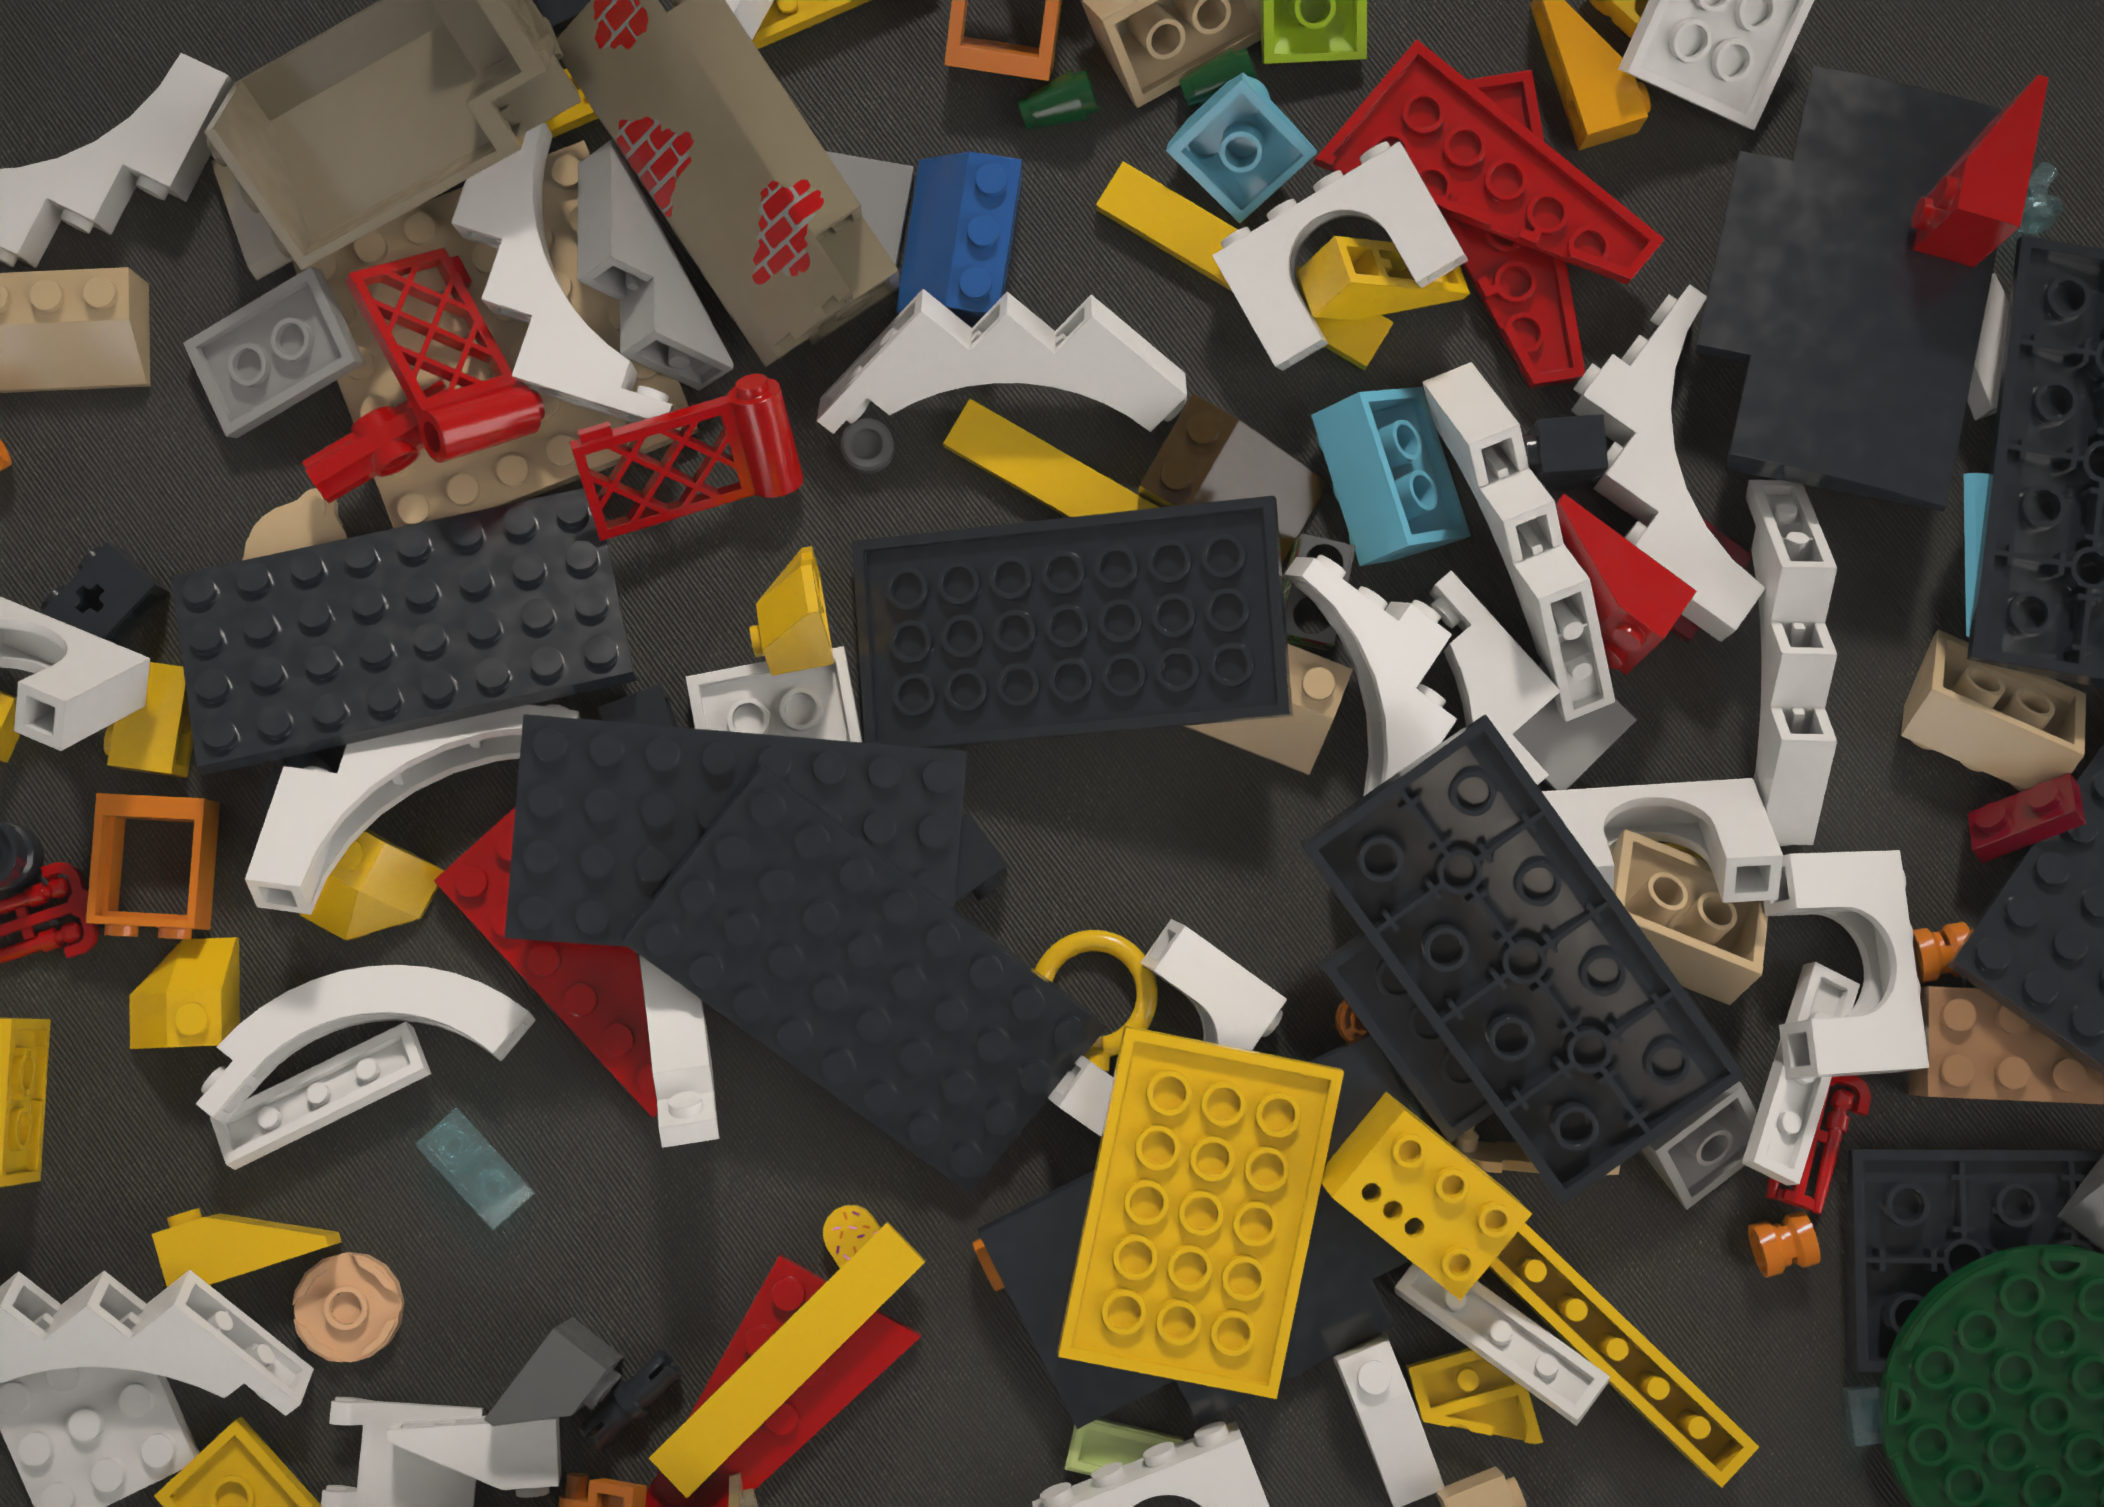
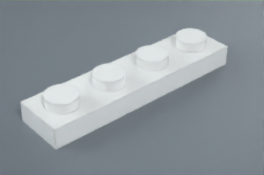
[1742,962,1860,1186]
[210,1022,431,1170]
[1395,1263,1610,1426]

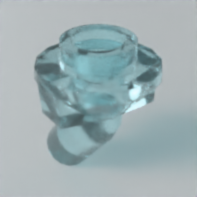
[2017,162,2063,234]

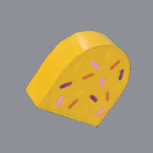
[823,1205,881,1268]

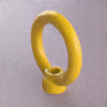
[1035,930,1158,1072]

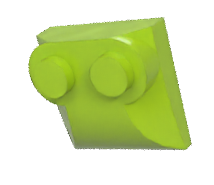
[1260,0,1367,64]

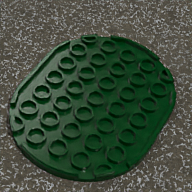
[1879,1244,2104,1507]

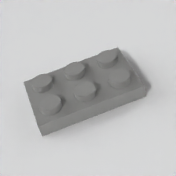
[183,266,365,438]

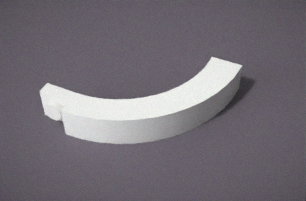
[196,965,536,1124]

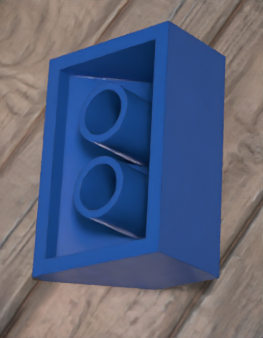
[895,152,1023,326]

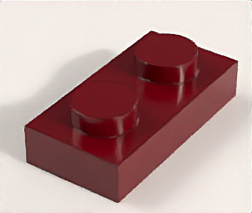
[1968,773,2086,864]

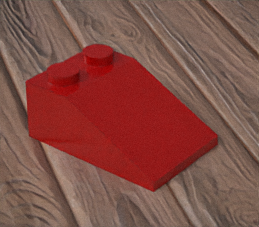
[1911,74,2049,267]
[1555,494,1697,675]

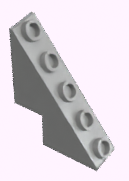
[577,139,733,391]

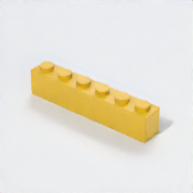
[1488,1223,1759,1488]

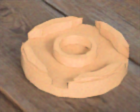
[293,1252,404,1362]

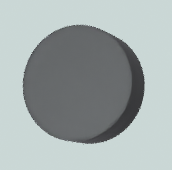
[841,418,895,474]

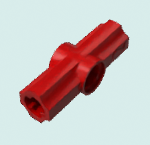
[302,380,448,504]

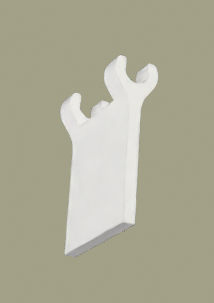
[321,1397,483,1507]

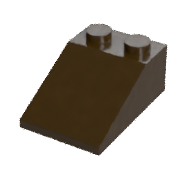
[1138,394,1328,564]

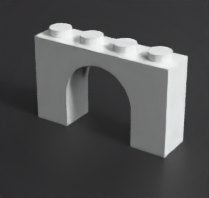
[1212,141,1468,371]
[0,597,150,751]
[1542,778,1783,903]
[1763,850,1929,1080]
[1048,919,1287,1136]
[1032,1421,1269,1507]

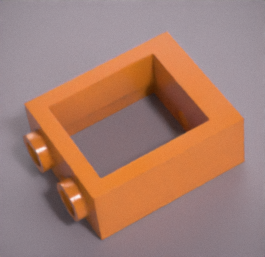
[944,0,1062,81]
[86,793,220,940]

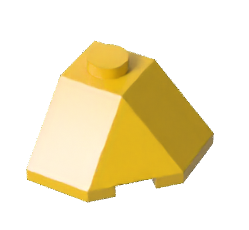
[750,546,835,676]
[299,829,444,941]
[130,937,240,1049]

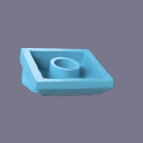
[1166,72,1317,223]

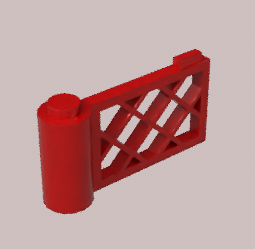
[345,247,545,463]
[569,374,804,541]

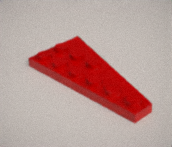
[1313,39,1665,285]
[1442,69,1585,389]
[433,806,658,1118]
[645,1254,922,1507]

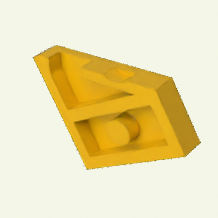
[1406,1348,1543,1444]

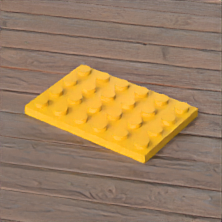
[1057,1025,1344,1399]

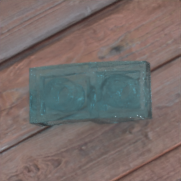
[415,1107,534,1230]

